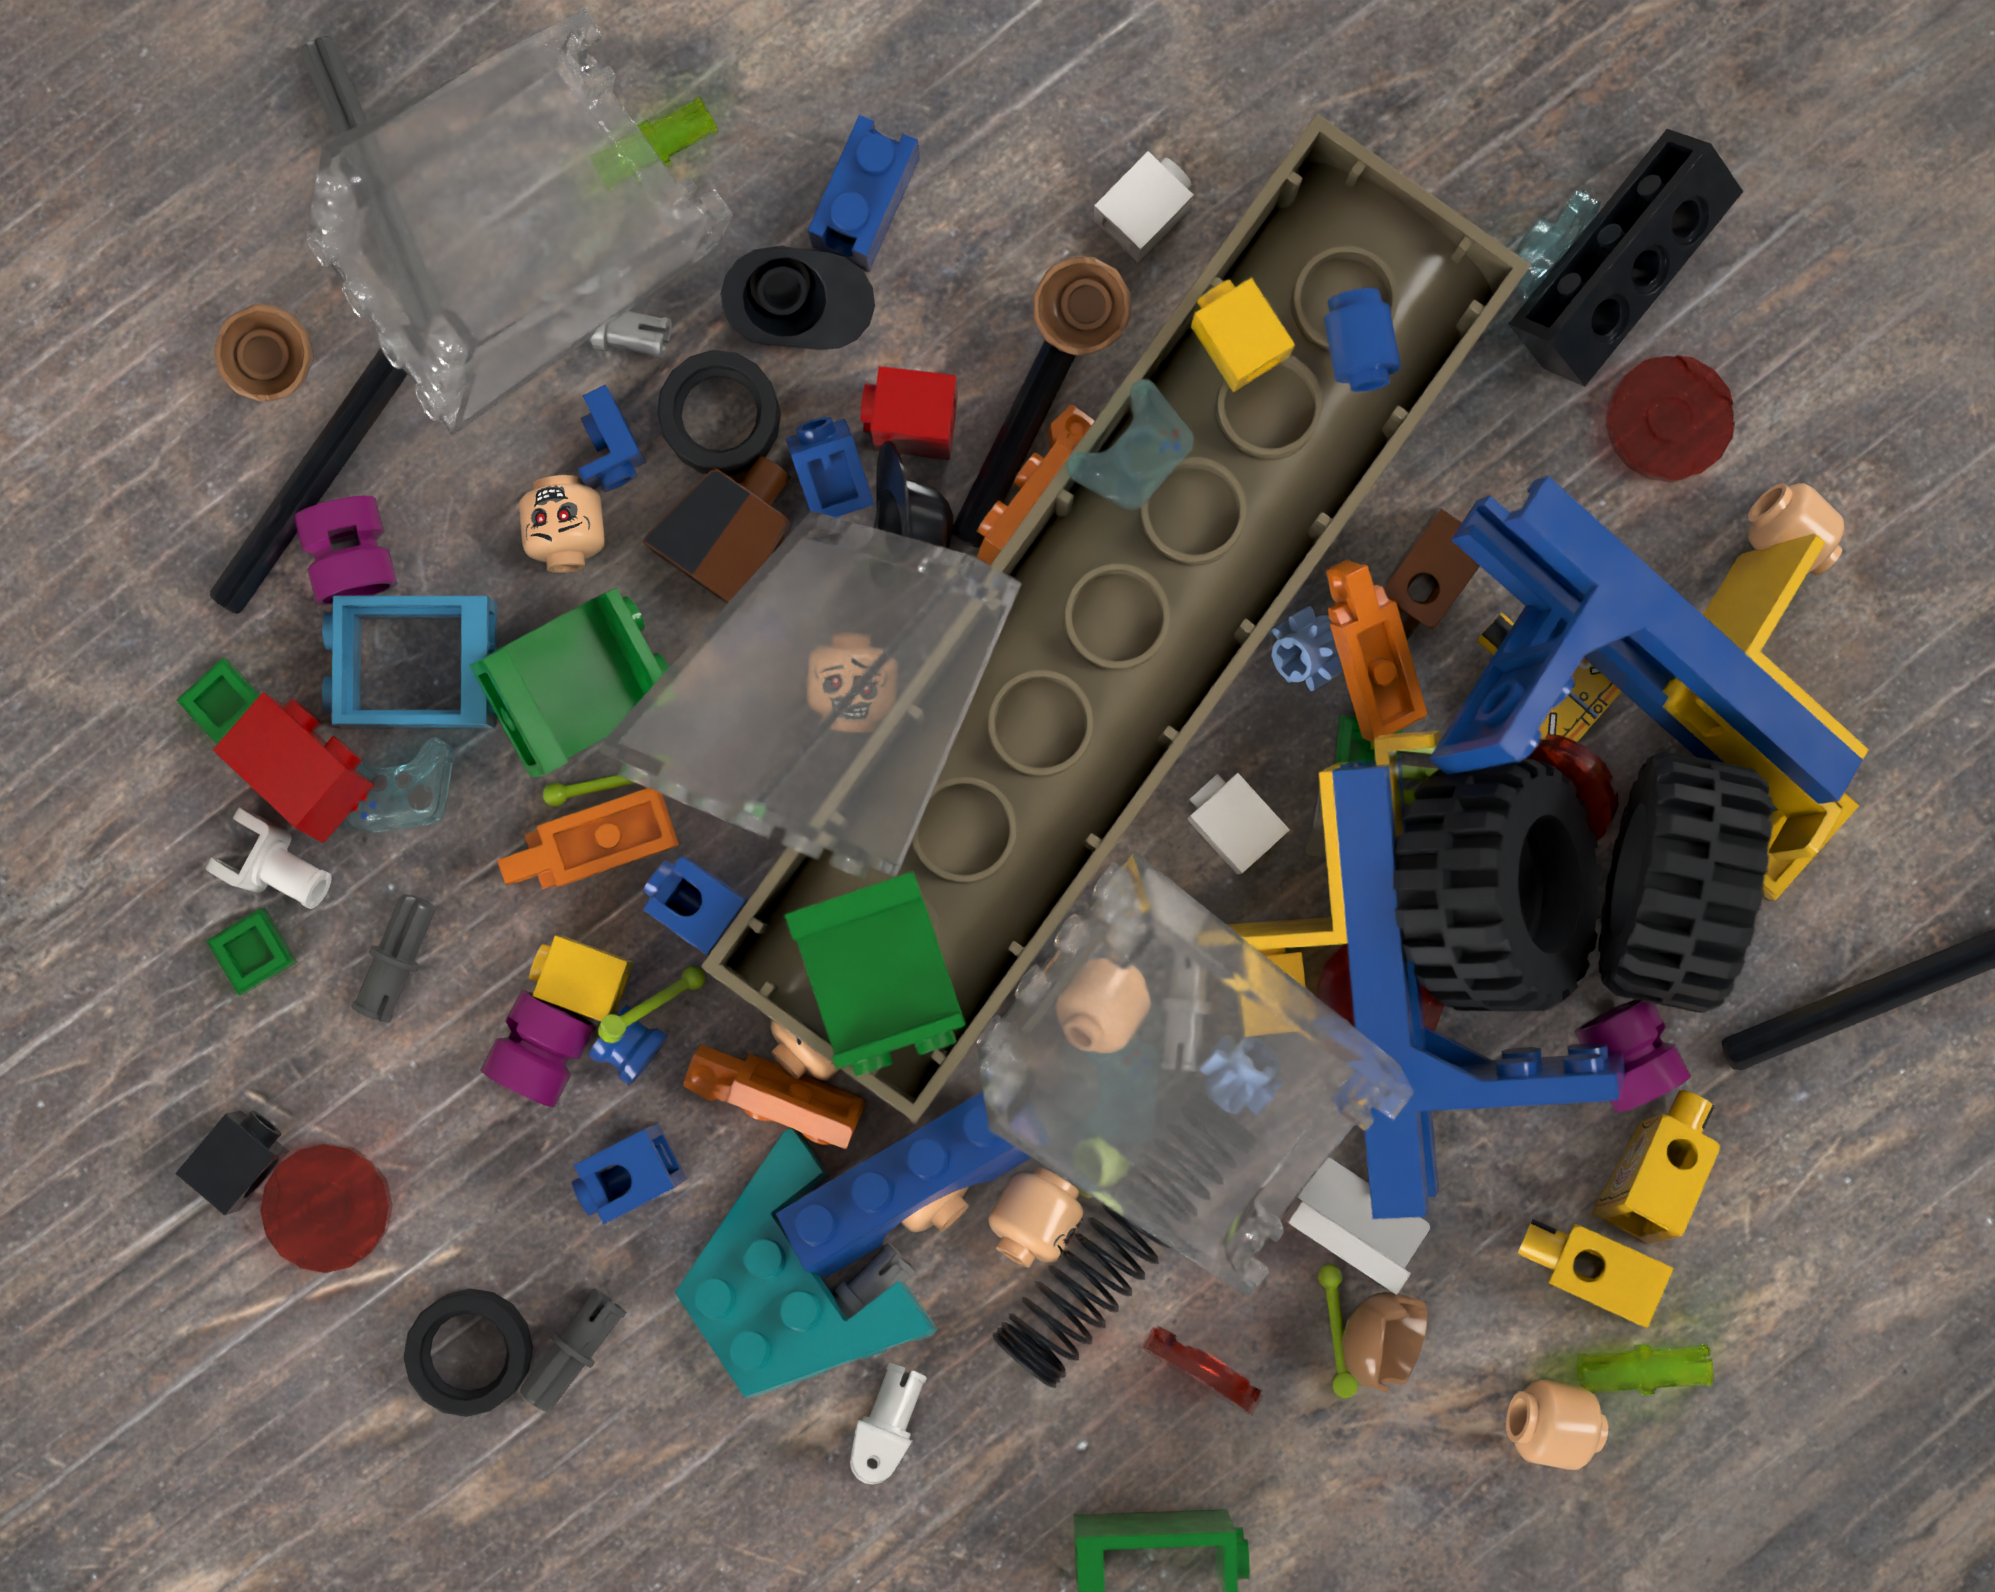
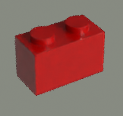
[860,366,958,460]
[213,692,374,844]

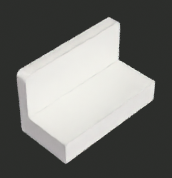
[1283,1156,1430,1295]

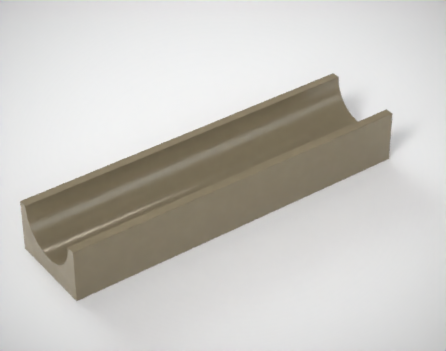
[701,114,1531,1123]

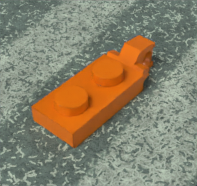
[977,404,1094,566]
[1326,559,1427,743]
[497,785,680,890]
[683,1044,866,1150]

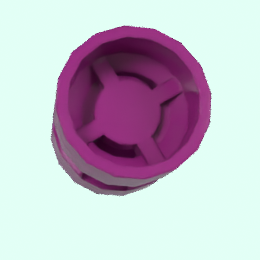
[294,495,398,605]
[480,990,596,1108]
[1574,999,1691,1113]

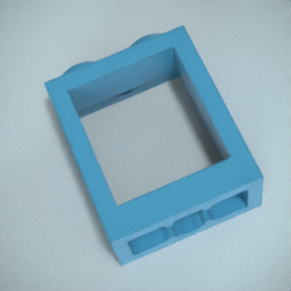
[322,596,497,729]

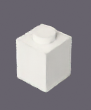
[1093,151,1194,263]
[1187,773,1290,875]

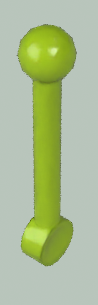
[543,759,674,807]
[598,965,706,1043]
[1317,1264,1358,1398]

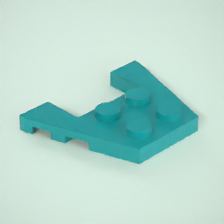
[674,1127,938,1398]

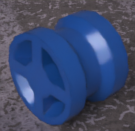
[588,1005,668,1086]

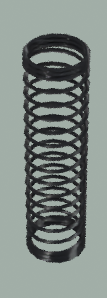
[993,1089,1259,1388]

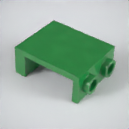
[469,587,678,778]
[784,871,966,1077]
[1073,1509,1250,1592]

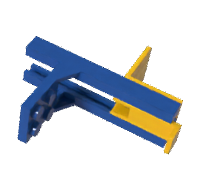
[1429,475,1869,861]
[1190,730,1625,1219]

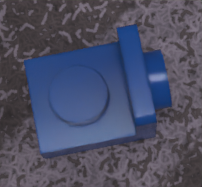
[577,385,646,492]
[786,417,875,524]

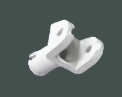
[205,807,332,909]
[850,1363,927,1485]

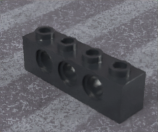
[1508,129,1744,387]

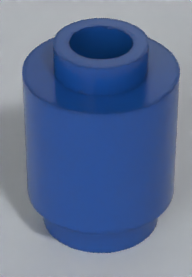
[1324,288,1401,392]

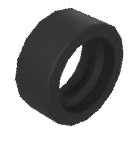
[657,350,781,476]
[403,1288,533,1417]

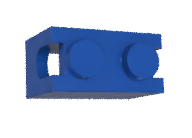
[808,114,920,272]
[643,856,749,955]
[572,1123,687,1224]

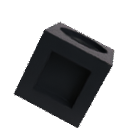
[175,1110,289,1215]

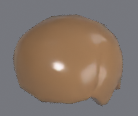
[1033,257,1131,356]
[214,304,314,402]
[1342,1292,1428,1392]

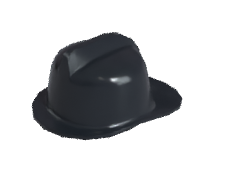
[720,245,875,350]
[871,441,953,594]

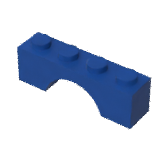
[776,1082,1046,1278]

